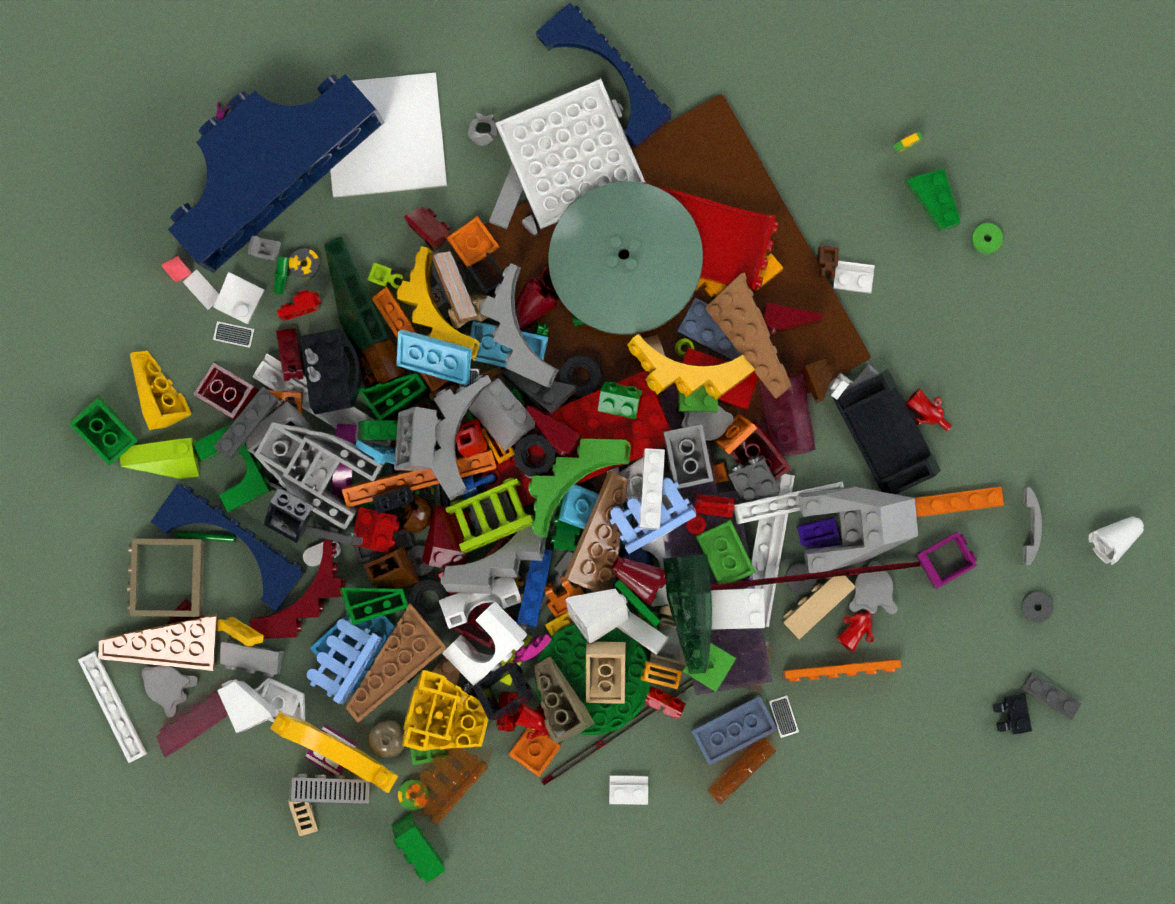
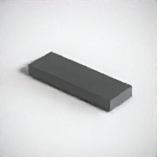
[353,530,414,563]

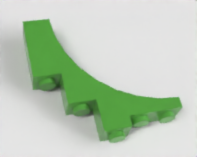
[529,439,631,538]

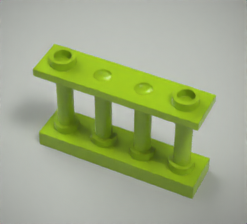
[445,478,535,553]

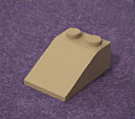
[586,641,626,704]

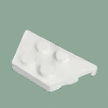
[254,678,305,722]

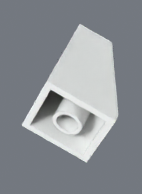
[566,589,629,644]
[217,679,279,733]

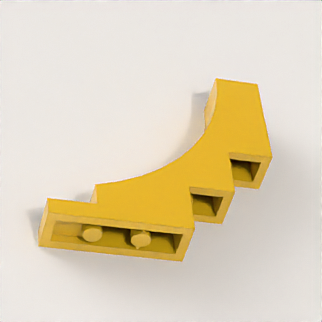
[270,711,398,793]

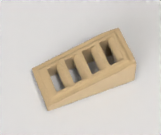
[288,800,319,836]

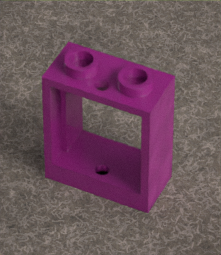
[915,532,977,589]

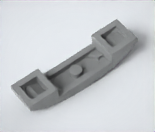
[1023,488,1042,565]

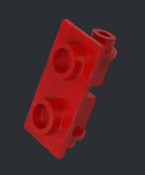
[694,494,734,518]
[645,686,686,719]
[496,691,518,732]

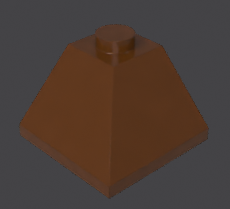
[802,359,833,404]

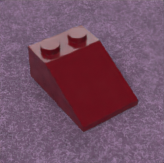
[403,206,451,252]
[762,302,824,335]
[193,362,259,420]
[526,406,584,456]
[730,419,792,480]
[421,505,471,568]
[445,603,517,650]

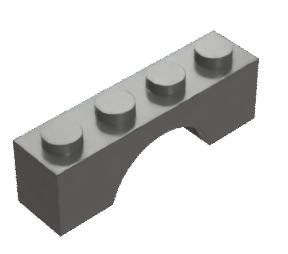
[214,387,280,461]

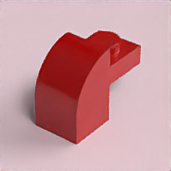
[455,419,487,458]

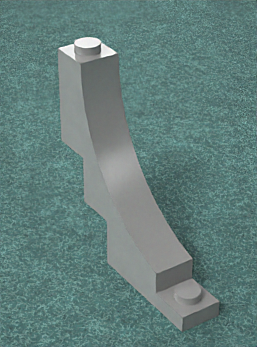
[441,512,546,594]

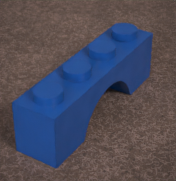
[517,549,553,629]

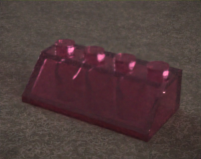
[759,374,816,456]
[156,691,228,757]

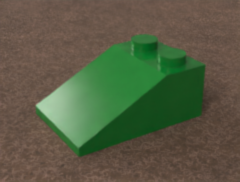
[69,395,138,466]

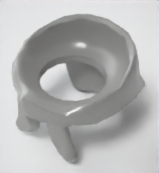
[468,112,497,146]

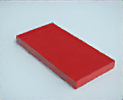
[675,348,758,410]

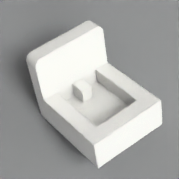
[828,373,855,399]

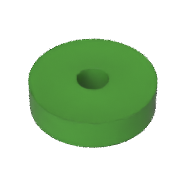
[971,223,1003,254]

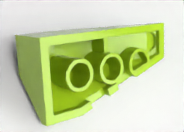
[120,438,200,479]

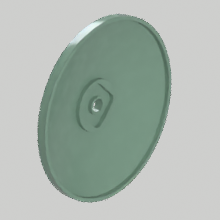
[548,181,703,335]

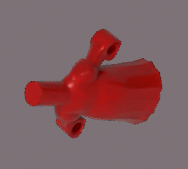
[905,388,952,431]
[836,610,874,653]
[514,704,549,741]

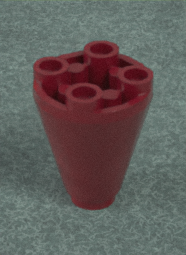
[515,277,557,329]
[611,557,667,604]

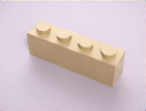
[782,570,855,639]

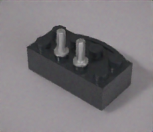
[301,329,362,415]

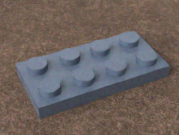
[677,298,741,360]
[691,695,777,766]

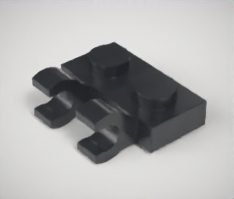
[993,693,1032,735]

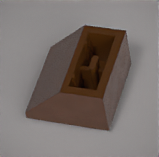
[353,339,407,388]
[363,546,420,589]

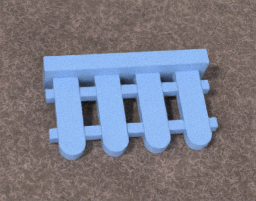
[609,478,696,554]
[307,619,383,704]

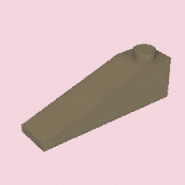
[534,657,594,744]

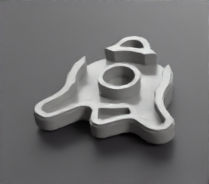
[681,405,733,441]
[849,561,898,615]
[141,665,198,717]

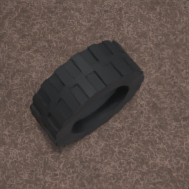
[559,355,601,398]
[513,434,558,476]
[408,579,450,621]

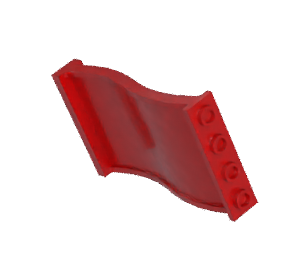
[621,182,779,293]

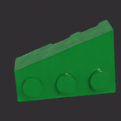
[904,168,961,232]
[359,373,431,421]
[551,496,580,551]
[339,587,408,625]
[391,812,446,883]

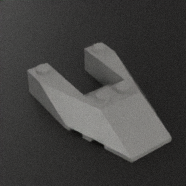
[254,422,386,530]
[798,486,918,573]

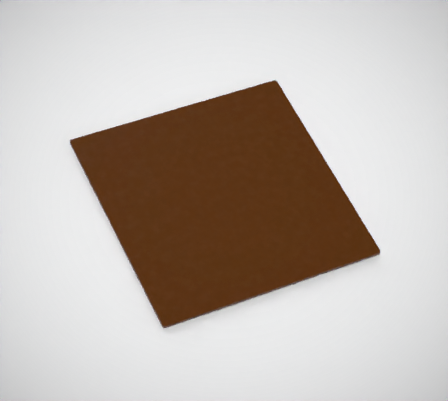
[472,94,871,494]

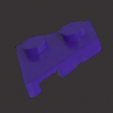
[796,517,841,548]

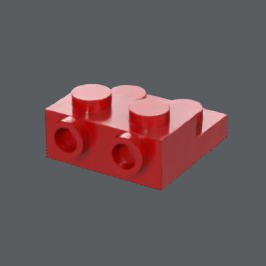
[276,290,322,321]
[353,507,400,554]

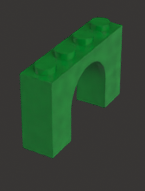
[193,423,271,512]

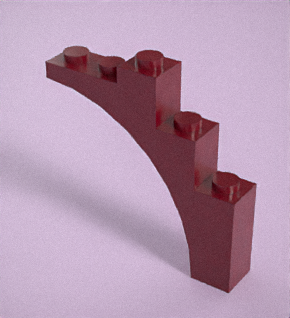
[250,539,347,639]

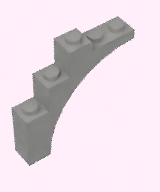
[480,263,558,388]
[431,375,492,501]

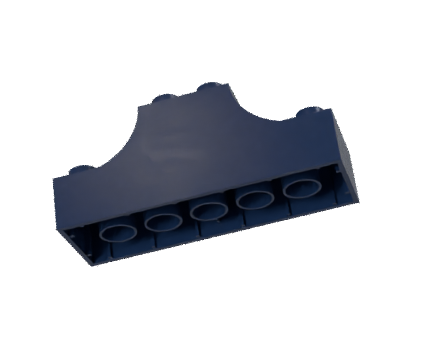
[168,74,385,273]

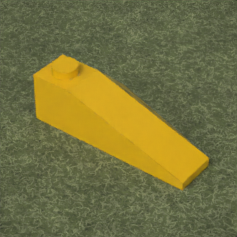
[130,351,192,430]

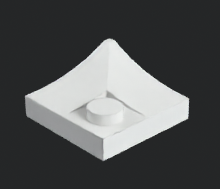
[213,272,265,324]

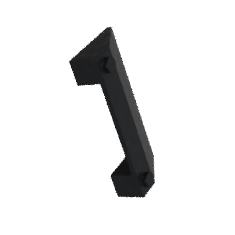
[832,369,941,494]

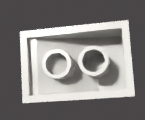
[704,589,765,630]

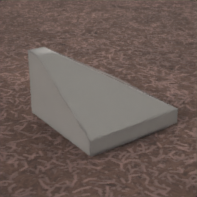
[522,215,538,237]

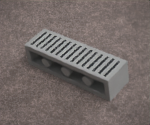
[289,774,370,804]

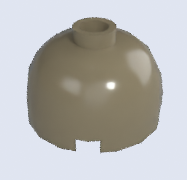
[368,720,405,759]

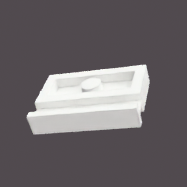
[833,261,875,294]
[609,775,648,805]

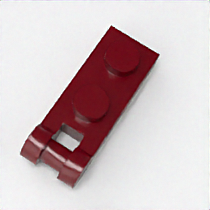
[276,328,303,381]

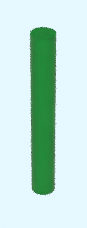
[177,531,235,543]

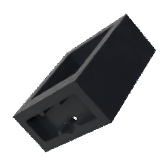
[263,488,313,543]
[473,663,533,720]

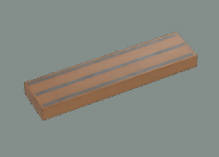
[432,251,477,323]

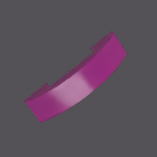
[332,423,357,500]

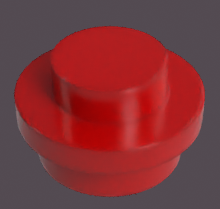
[686,515,706,534]

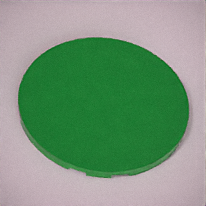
[535,623,651,735]

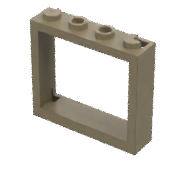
[127,539,205,617]

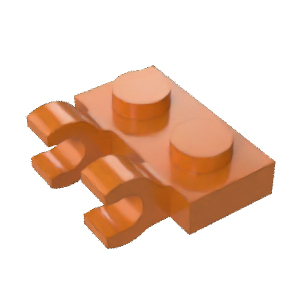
[544,575,587,618]

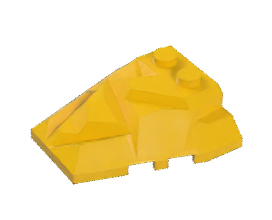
[402,670,488,751]

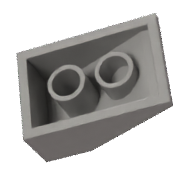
[663,424,713,489]

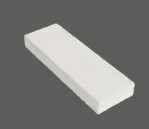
[617,611,668,655]

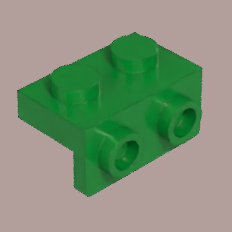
[598,382,642,419]

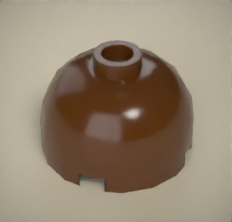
[399,494,432,533]

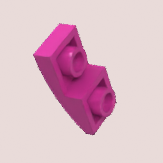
[512,634,552,663]

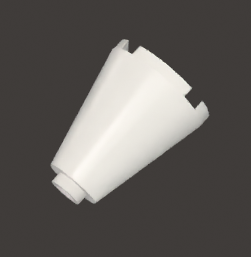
[1089,516,1144,565]

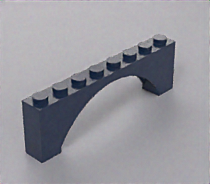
[536,3,672,148]
[151,483,305,611]

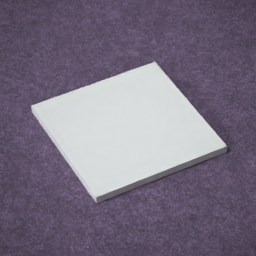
[331,72,447,198]
[495,79,645,229]

